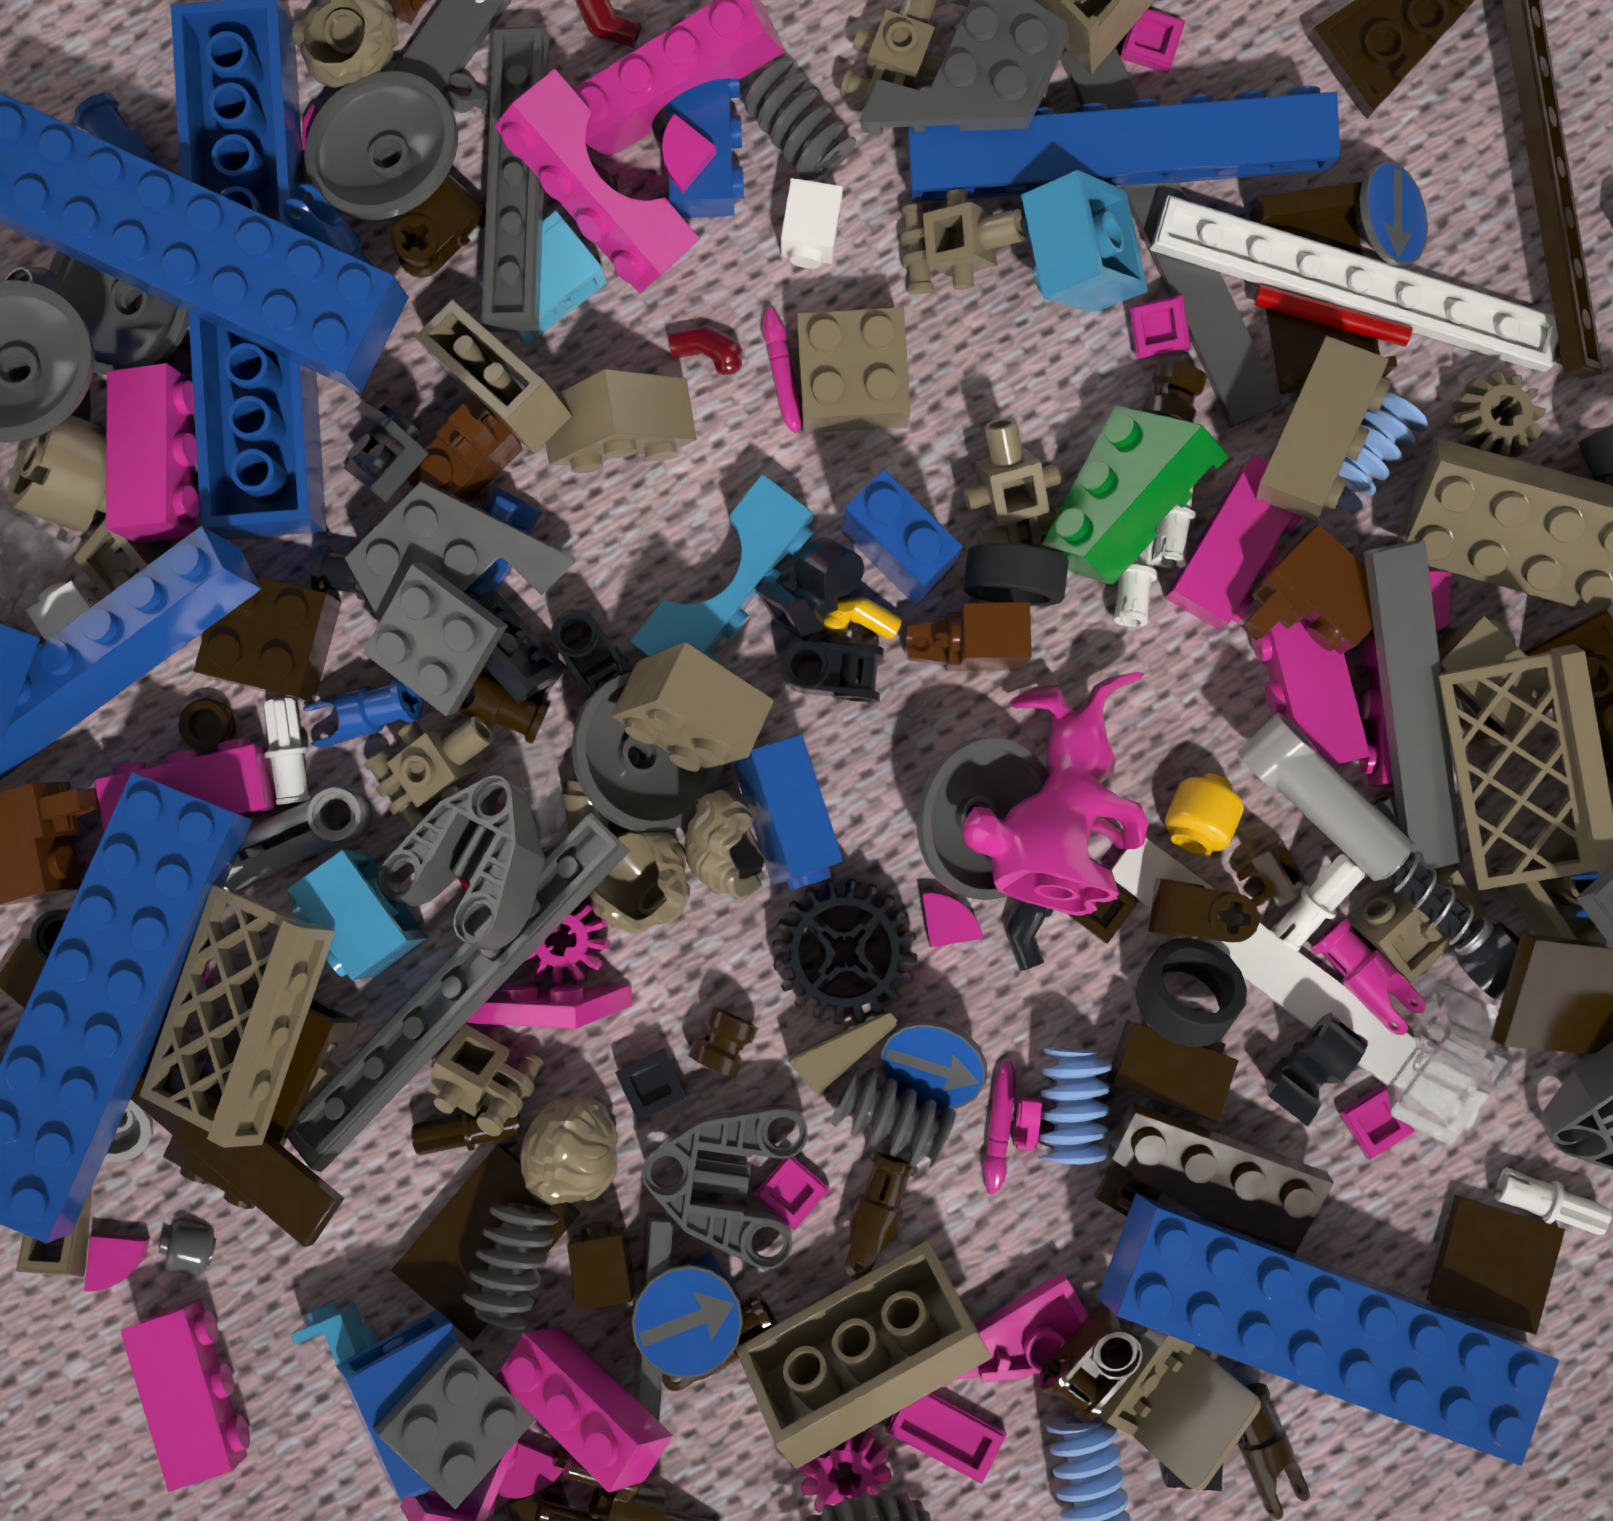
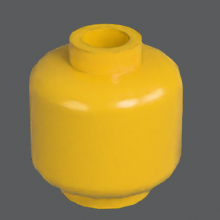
[1164,773,1244,857]

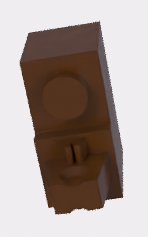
[406,395,523,502]
[1241,524,1373,654]
[905,602,1032,671]
[0,782,100,906]

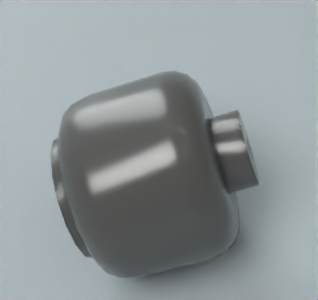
[158,1218,217,1275]

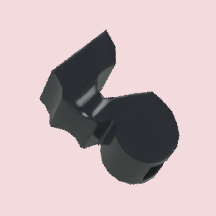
[755,537,864,641]
[1265,1012,1368,1126]

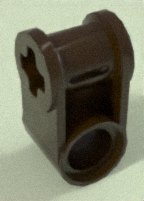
[391,175,486,278]
[1148,878,1260,942]
[1038,1308,1143,1423]

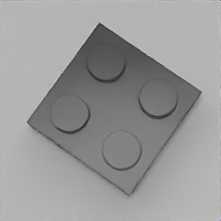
[363,562,508,716]
[373,1341,536,1509]

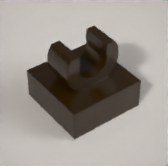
[1236,838,1308,907]
[1094,1160,1162,1216]

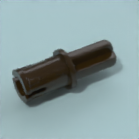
[411,1108,523,1155]

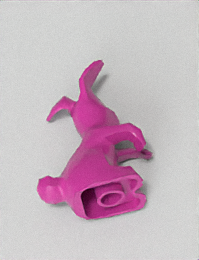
[962,672,1149,916]

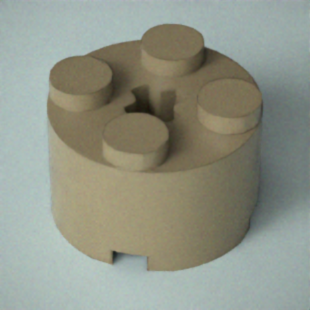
[7,414,107,533]

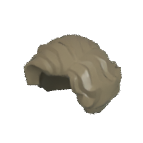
[292,0,398,89]
[684,790,765,899]
[589,831,690,933]
[520,1095,618,1206]

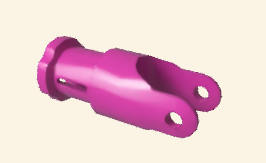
[1310,917,1427,1035]

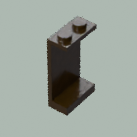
[1249,182,1398,399]
[163,976,360,1209]

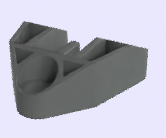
[378,775,545,950]
[1541,1041,1613,1170]
[642,1105,808,1269]

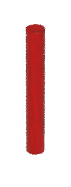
[1253,284,1413,347]

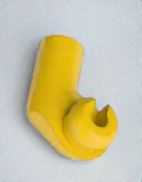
[823,597,902,640]

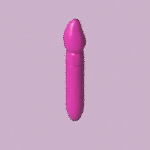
[762,307,802,433]
[982,1061,1016,1194]

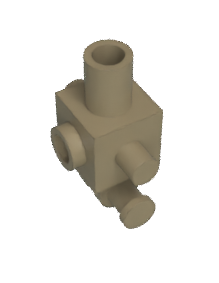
[840,0,944,107]
[901,189,1027,295]
[963,418,1061,545]
[364,716,494,833]
[426,1024,545,1136]

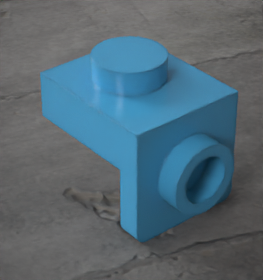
[291,1300,379,1365]

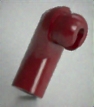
[576,0,641,48]
[668,326,743,375]

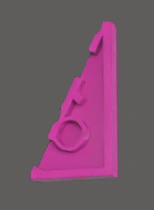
[466,984,632,1029]
[942,1271,1108,1387]

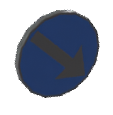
[1358,161,1428,267]
[881,1019,987,1111]
[632,1264,743,1379]

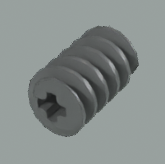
[744,57,856,180]
[831,1066,956,1168]
[462,1202,560,1330]

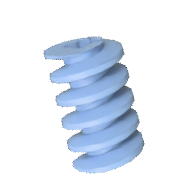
[1337,392,1428,511]
[1037,1047,1112,1165]
[1046,1415,1131,1521]

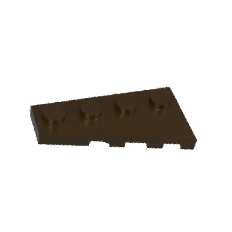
[1308,0,1475,119]
[1108,1102,1334,1253]

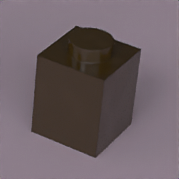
[567,1220,636,1311]

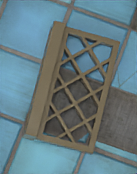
[1437,644,1613,890]
[140,885,336,1148]

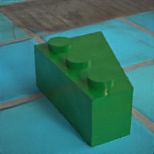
[1042,405,1229,585]

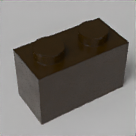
[1106,1017,1239,1123]

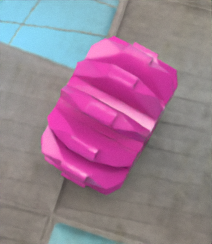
[525,901,610,986]
[798,1428,891,1513]

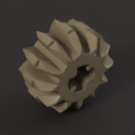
[1447,370,1547,457]

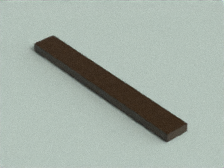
[1502,0,1603,379]
[0,938,345,1247]

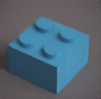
[1021,170,1148,312]
[287,850,428,980]

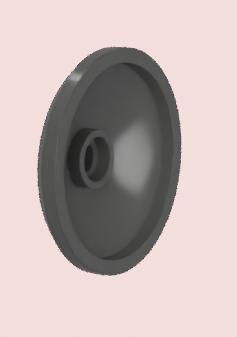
[305,71,458,220]
[49,251,189,375]
[0,280,95,442]
[572,672,723,832]
[916,738,1049,900]

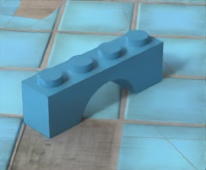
[630,474,815,662]

